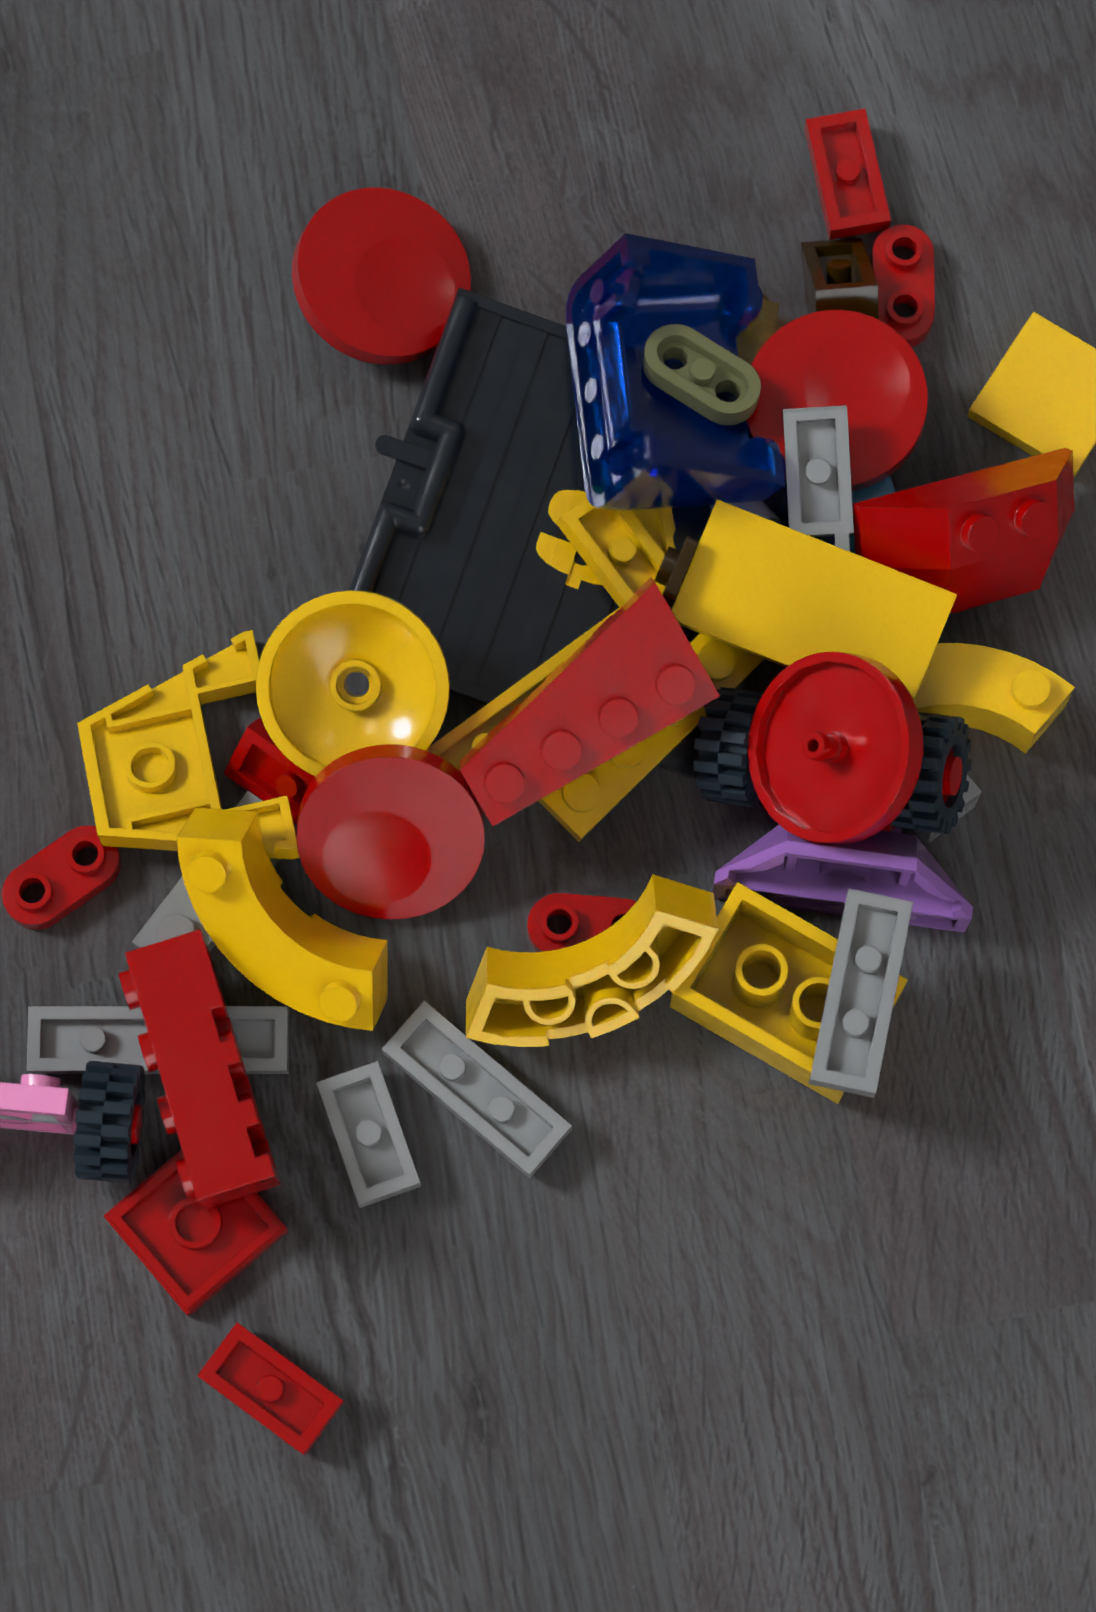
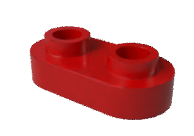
[871,225,935,347]
[2,825,121,930]
[527,893,637,952]

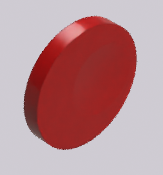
[292,187,471,365]
[746,310,928,491]
[748,652,923,844]
[296,744,485,919]

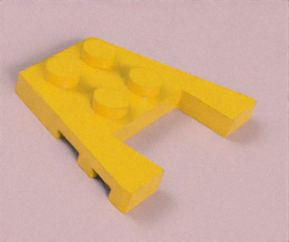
[77,630,299,860]

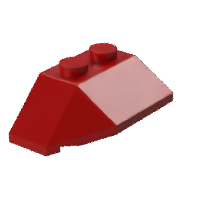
[852,448,1075,614]

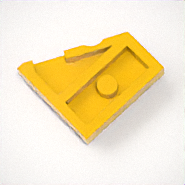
[556,450,676,607]

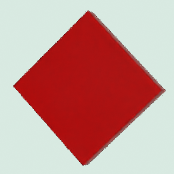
[103,1149,289,1317]

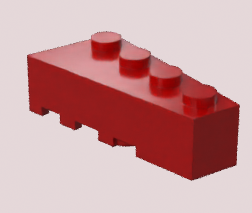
[460,577,720,827]
[118,929,281,1209]

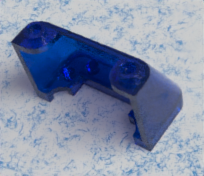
[566,233,786,511]

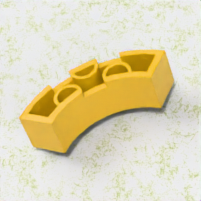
[914,643,1075,754]
[176,808,388,1031]
[466,875,718,1047]

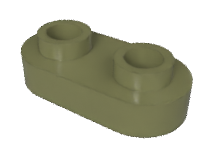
[643,324,761,425]

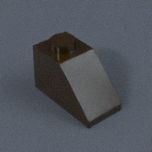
[801,237,879,320]

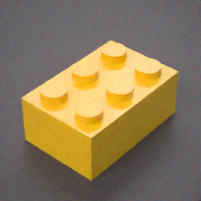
[670,882,908,1104]

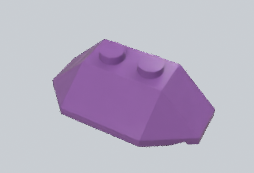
[712,825,973,933]

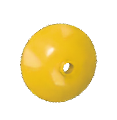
[256,590,450,776]

